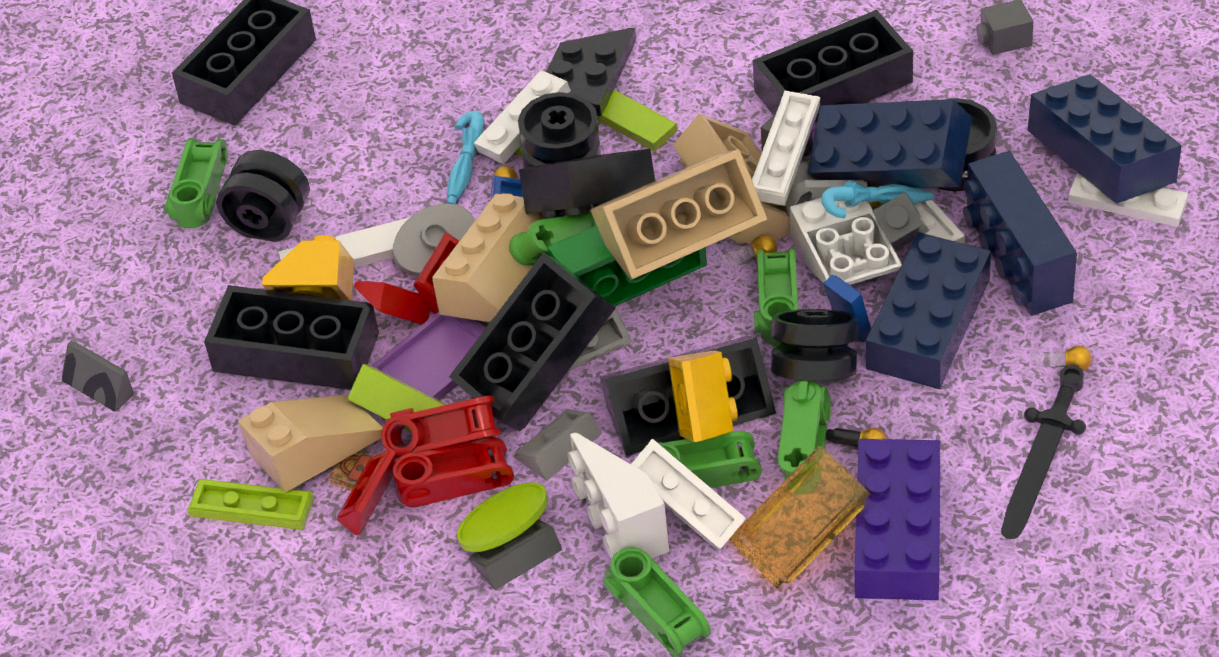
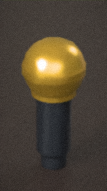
[826,427,887,447]

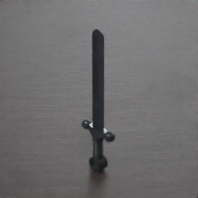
[1001,365,1086,539]

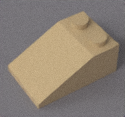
[238,395,383,493]

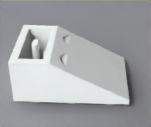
[789,197,902,285]
[567,432,669,559]

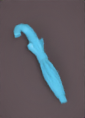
[447,111,485,204]
[822,180,933,219]

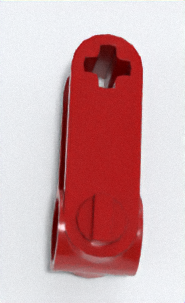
[381,396,501,459]
[393,437,514,508]

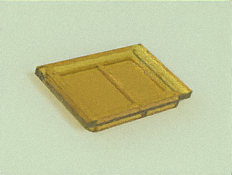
[729,445,870,589]

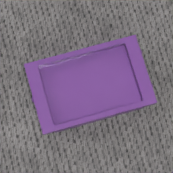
[371,312,486,400]

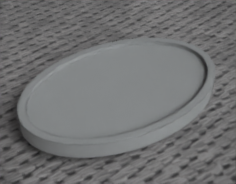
[392,203,475,276]

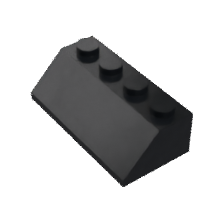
[599,336,776,456]

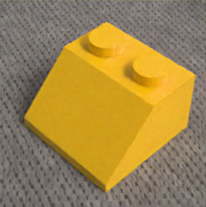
[262,235,354,300]
[668,350,737,442]

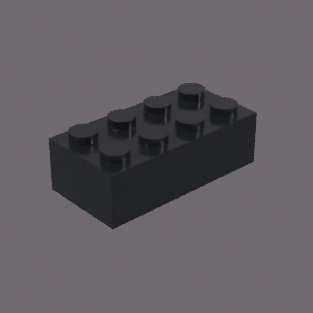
[172,0,316,125]
[753,10,913,123]
[449,252,616,431]
[204,285,379,390]

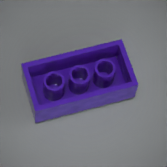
[854,439,940,600]

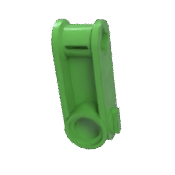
[164,138,228,228]
[509,211,596,266]
[754,248,800,346]
[778,380,831,496]
[658,431,762,488]
[603,547,711,657]

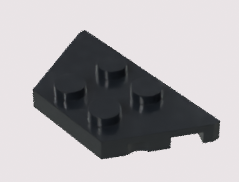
[546,28,636,116]

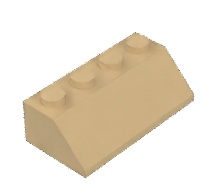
[673,113,790,245]
[590,149,768,279]
[432,194,550,322]

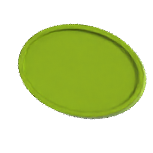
[457,482,549,552]

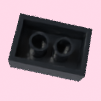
[519,148,655,219]

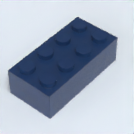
[1027,74,1182,204]
[807,99,972,188]
[963,151,1077,316]
[866,232,991,389]

